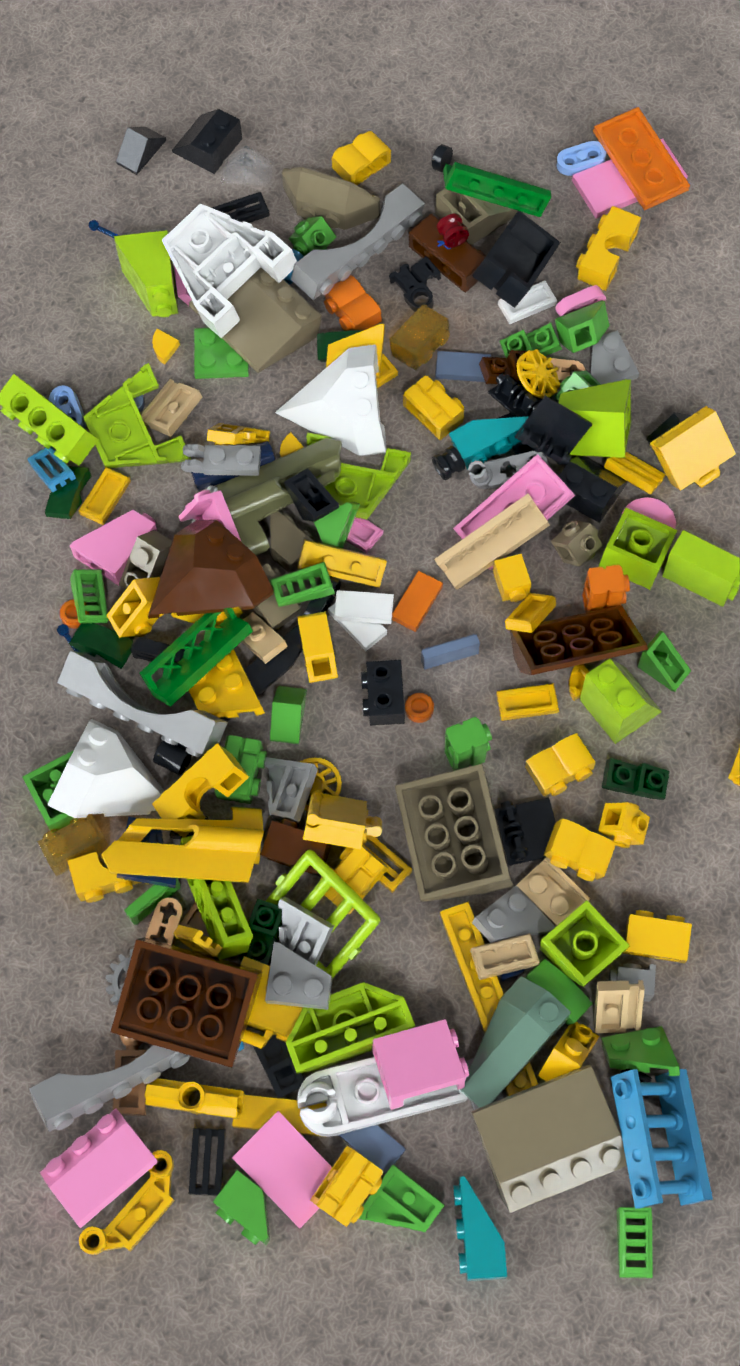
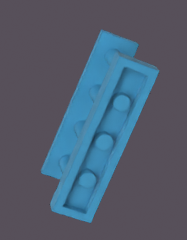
[610,1069,713,1209]

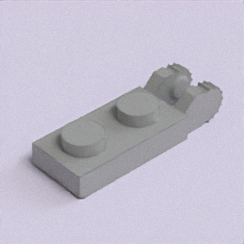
[181,444,261,476]

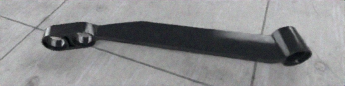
[153,576,341,776]

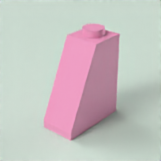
[70,510,157,586]

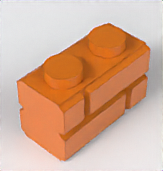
[582,565,630,613]

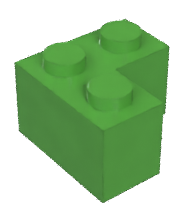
[22,750,81,837]

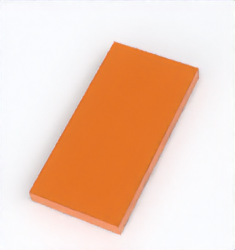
[593,107,690,211]

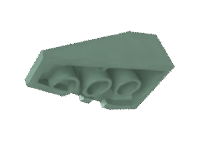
[460,976,571,1108]

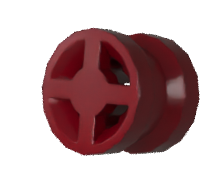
[436,213,469,248]

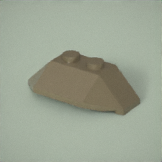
[282,167,380,230]

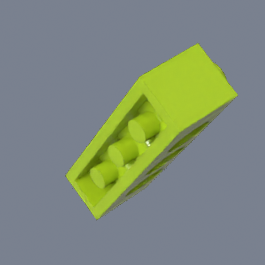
[0,374,99,466]
[180,835,253,959]

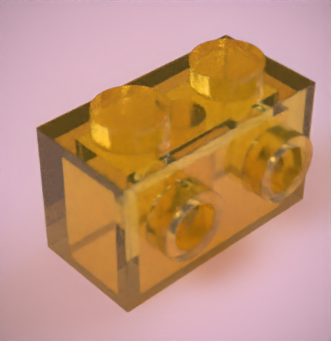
[389,304,450,371]
[37,814,109,876]

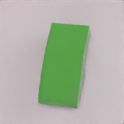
[500,323,562,358]
[524,959,593,1025]

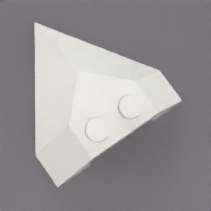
[275,344,387,456]
[48,719,164,818]

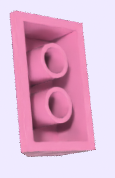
[39,1108,158,1228]

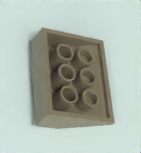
[189,268,322,373]
[395,764,513,902]
[471,1064,627,1213]

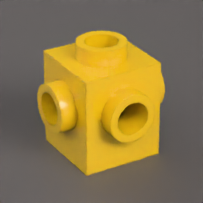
[598,802,650,848]

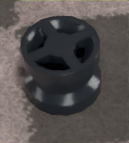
[432,446,465,481]

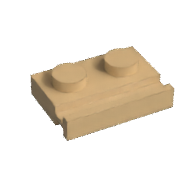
[141,379,203,437]
[516,857,591,926]
[594,980,645,1033]

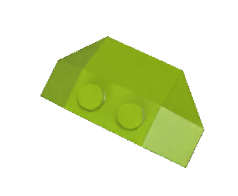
[286,982,416,1074]

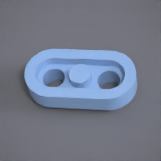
[556,141,606,176]
[49,385,86,428]

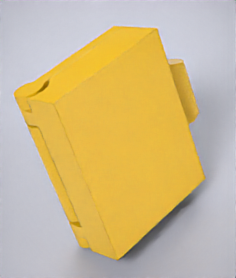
[650,406,736,491]
[303,790,382,850]
[241,956,303,1049]

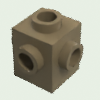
[551,520,603,567]

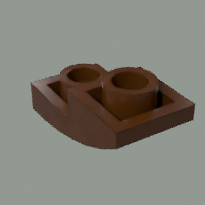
[479,350,527,384]

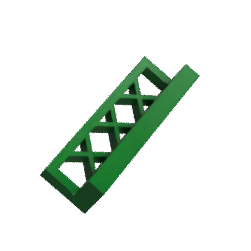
[443,162,552,217]
[139,608,253,707]

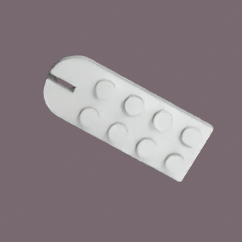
[297,1057,468,1137]

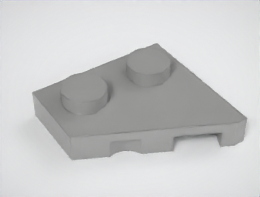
[590,330,639,384]
[265,757,318,823]
[472,886,556,943]
[278,897,334,966]
[265,942,333,1010]

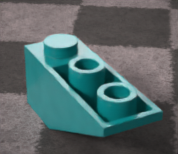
[449,416,529,470]
[453,1176,507,1281]

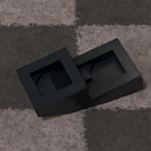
[253,1035,305,1099]

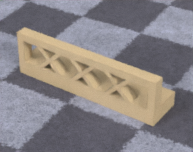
[434,494,550,590]

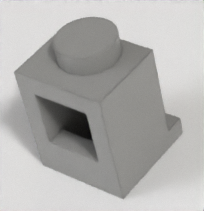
[609,963,656,1002]

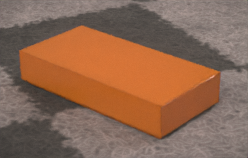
[392,571,443,632]

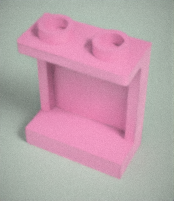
[179,490,241,541]
[372,1019,469,1110]

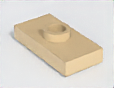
[242,612,288,664]
[470,933,540,980]

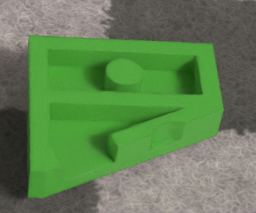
[601,1026,680,1076]
[359,1164,445,1232]

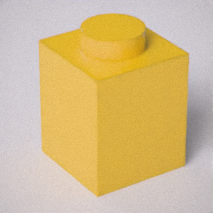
[493,554,531,602]

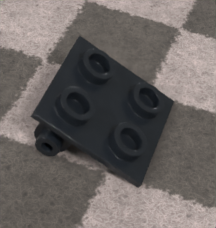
[488,373,559,417]
[515,395,592,465]
[495,797,556,866]

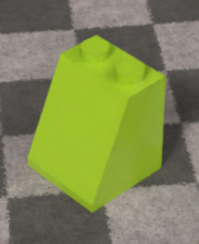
[114,230,179,317]
[558,379,631,458]
[580,658,662,744]

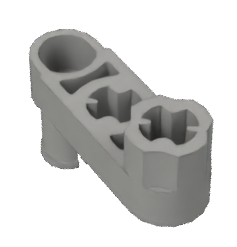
[468,451,551,489]

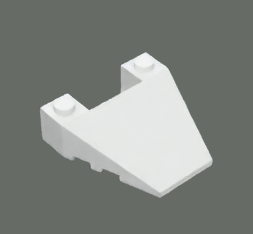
[162,204,297,338]

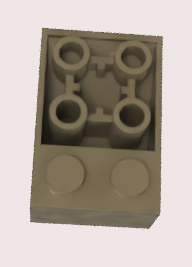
[435,173,518,245]

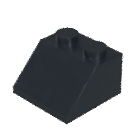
[172,109,242,174]
[558,456,628,523]

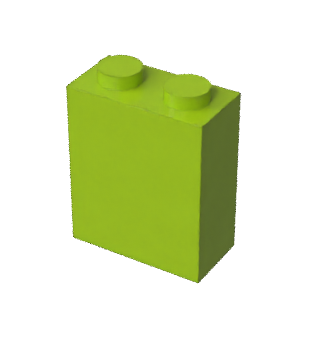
[662,530,740,607]

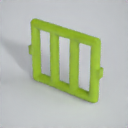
[266,850,380,979]

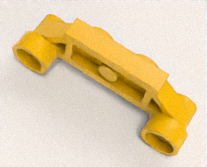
[79,1150,175,1255]

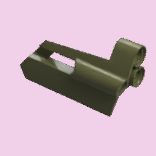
[217,438,342,555]

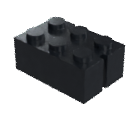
[472,210,561,308]

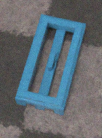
[27,446,76,492]

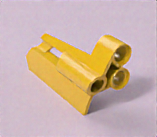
[101,807,264,883]

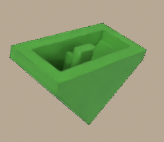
[314,502,360,548]
[638,631,691,692]
[270,686,307,744]

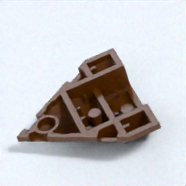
[148,520,274,619]

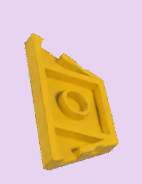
[189,649,265,718]

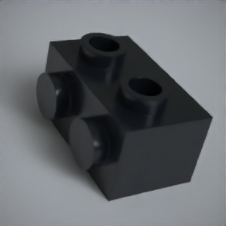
[361,660,405,726]

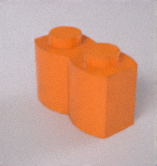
[324,275,382,331]

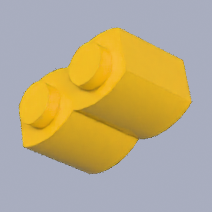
[332,131,391,185]
[525,733,595,797]
[544,819,616,881]

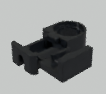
[389,256,441,314]

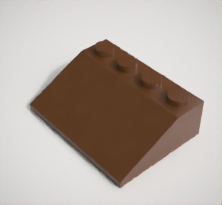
[510,605,648,675]
[110,937,263,1068]

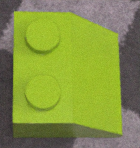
[598,508,678,590]
[540,900,630,987]

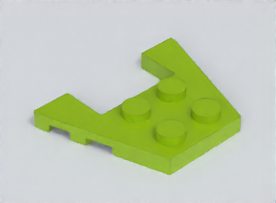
[83,363,191,468]
[306,433,411,520]

